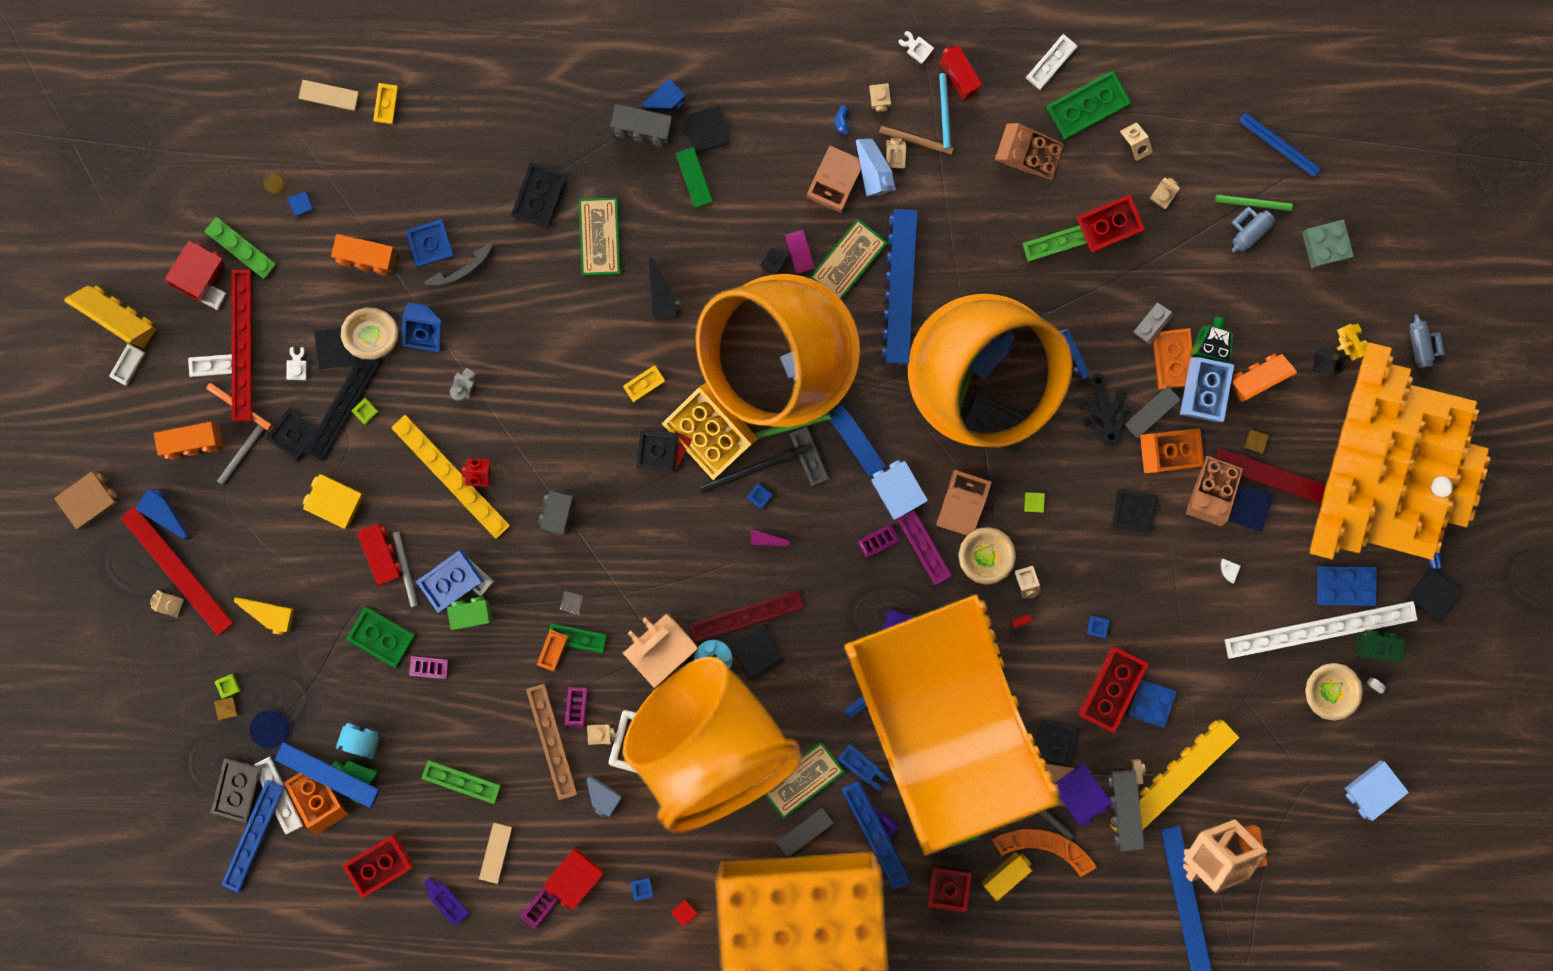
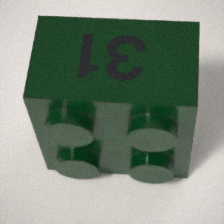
[1354,630,1405,663]

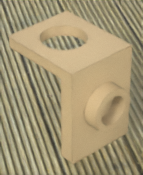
[1120,122,1153,161]

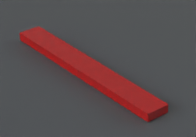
[232,270,252,422]
[120,506,233,636]

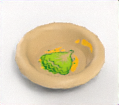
[341,307,398,360]
[958,527,1016,585]
[1305,663,1363,721]

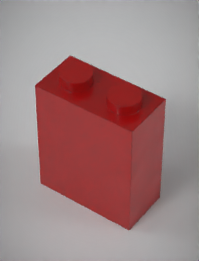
[939,45,982,101]
[165,241,225,303]
[544,847,604,910]

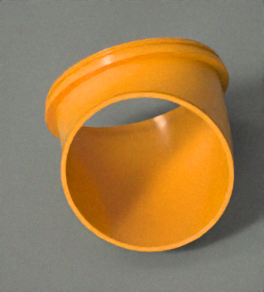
[696,274,860,427]
[908,294,1072,447]
[623,657,802,833]

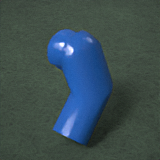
[834,105,851,134]

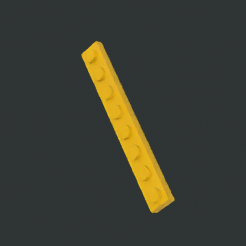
[391,415,510,539]

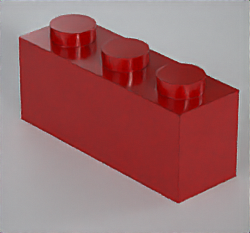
[356,523,403,585]

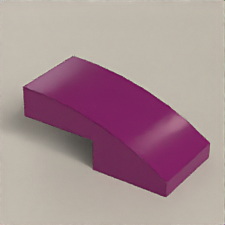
[785,229,815,274]

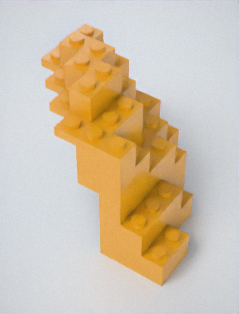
[1310,343,1490,560]

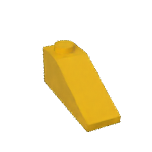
[234,597,295,635]

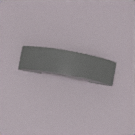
[424,243,494,287]

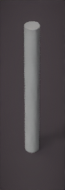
[217,425,264,485]
[392,532,418,607]

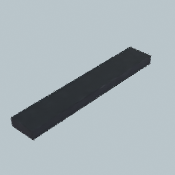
[304,358,380,461]

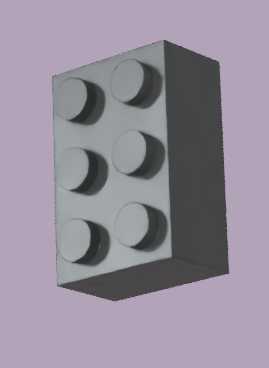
[610,104,673,147]
[538,491,577,535]

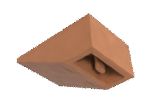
[995,123,1064,180]
[806,146,861,213]
[1186,456,1243,527]
[936,470,991,535]

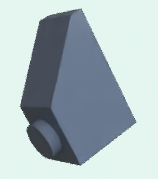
[587,775,622,817]

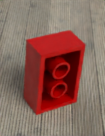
[342,833,415,899]

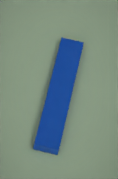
[275,742,381,808]
[221,780,285,893]
[841,780,911,890]

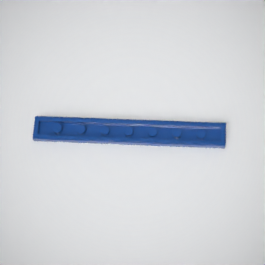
[1160,825,1212,971]

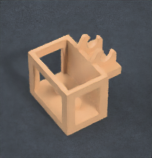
[623,613,698,688]
[1183,820,1268,893]

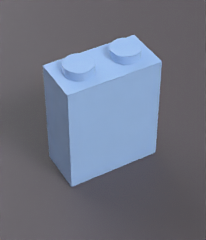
[871,460,928,520]
[1344,760,1409,821]

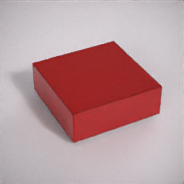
[1010,614,1032,628]
[670,899,698,927]

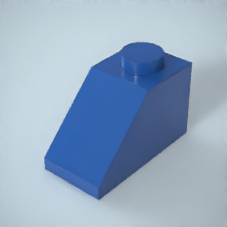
[642,79,686,112]

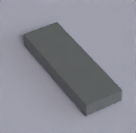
[1125,385,1180,438]
[790,426,829,487]
[776,808,834,858]

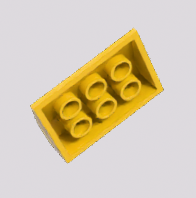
[64,286,157,348]
[662,383,759,480]

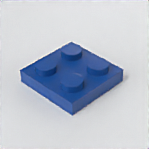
[405,219,454,268]
[1127,680,1176,728]

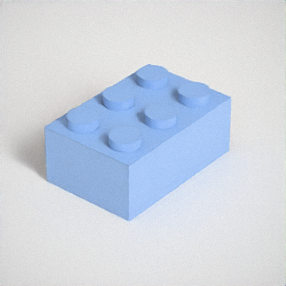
[1180,357,1234,422]

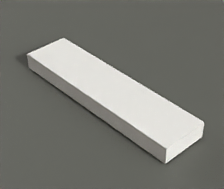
[254,756,304,835]

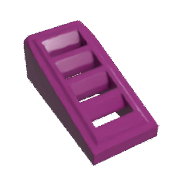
[857,524,900,558]
[751,529,790,546]
[409,656,450,679]
[565,687,588,729]
[520,886,559,929]

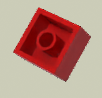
[927,865,972,912]

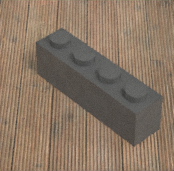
[1108,770,1144,851]

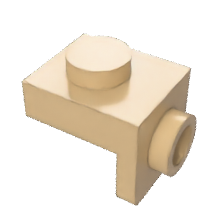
[150,590,184,617]
[1131,759,1146,785]

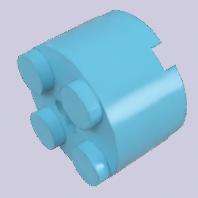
[694,640,733,669]
[336,723,380,759]

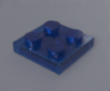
[1228,484,1274,532]

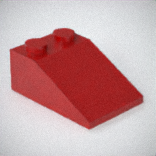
[1076,194,1145,253]

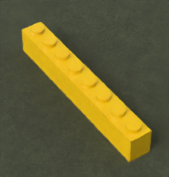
[1109,720,1239,833]

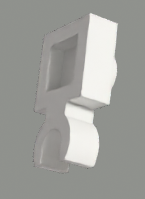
[899,31,934,64]
[286,347,308,380]

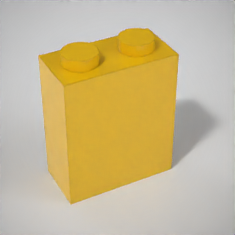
[303,474,364,529]
[981,852,1032,901]

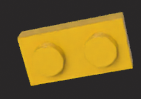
[373,83,399,125]
[623,365,666,402]

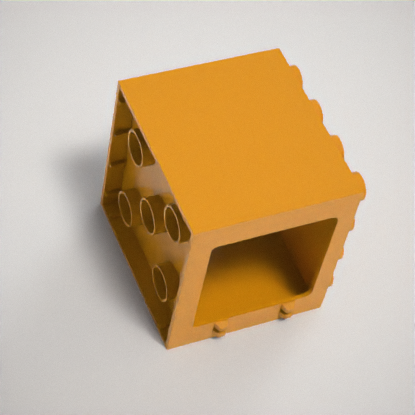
[717,852,886,971]

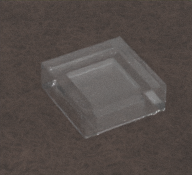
[560,591,584,614]

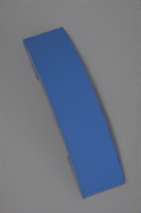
[829,404,885,477]

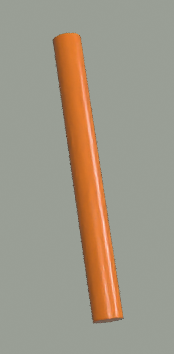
[206,383,272,431]

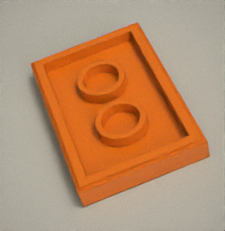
[1153,328,1194,390]

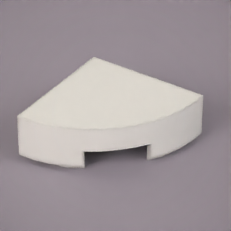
[1221,559,1241,584]
[1367,677,1386,694]

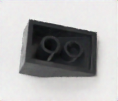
[648,258,681,320]

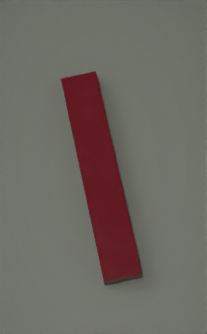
[1215,448,1327,504]
[689,590,804,643]

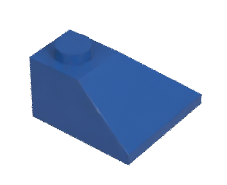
[402,302,441,352]

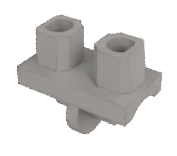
[450,368,476,401]

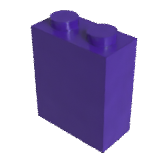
[1052,763,1112,825]

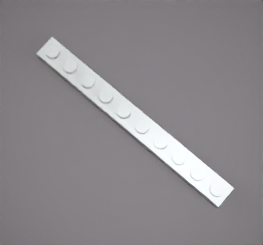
[1224,601,1417,659]

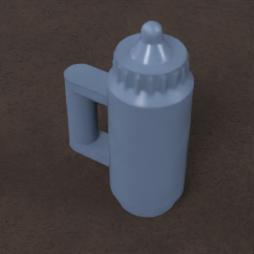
[1231,207,1276,252]
[1409,315,1445,368]

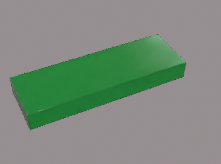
[675,147,712,208]
[549,623,607,653]

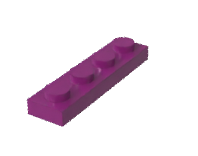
[897,509,951,585]

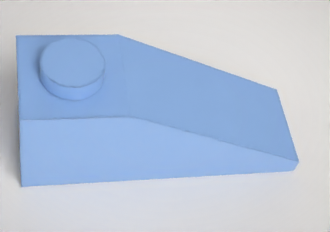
[856,139,895,196]

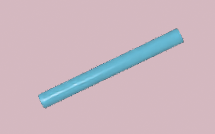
[939,73,951,150]

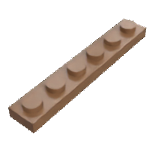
[526,683,578,800]

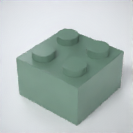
[1302,219,1354,269]

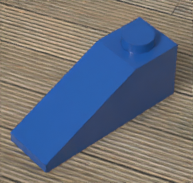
[135,488,191,540]

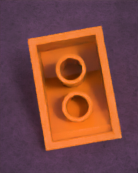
[1140,428,1204,473]
[284,773,349,835]

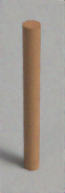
[879,125,954,155]

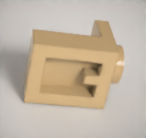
[869,84,891,112]
[886,138,906,168]
[1149,178,1180,210]
[1015,566,1041,598]
[587,724,615,745]

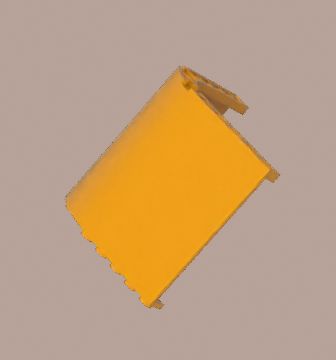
[844,595,1059,855]

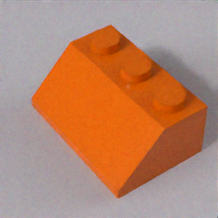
[1230,353,1297,402]

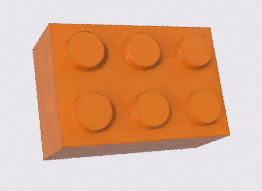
[331,234,399,276]
[154,422,224,460]

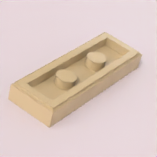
[299,80,359,111]
[479,822,513,884]

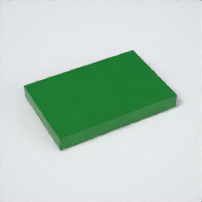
[346,606,415,668]

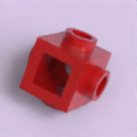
[462,458,491,487]

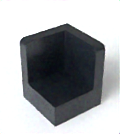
[760,248,788,275]
[1313,346,1346,377]

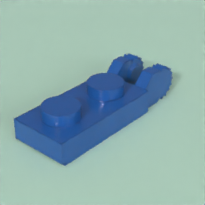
[837,744,890,792]

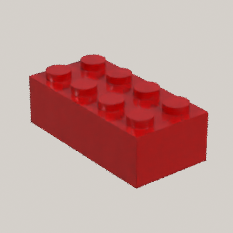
[1077,646,1148,733]

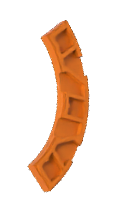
[992,828,1097,877]

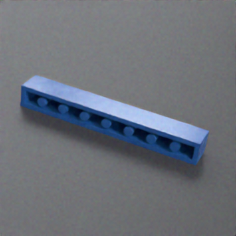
[882,209,917,365]

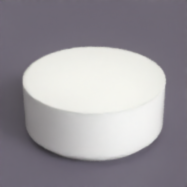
[1431,477,1452,497]

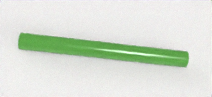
[1215,195,1293,211]
[755,412,831,439]

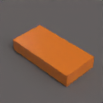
[537,629,568,672]

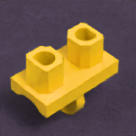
[1336,324,1368,361]

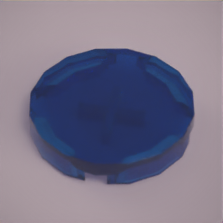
[250,710,289,748]

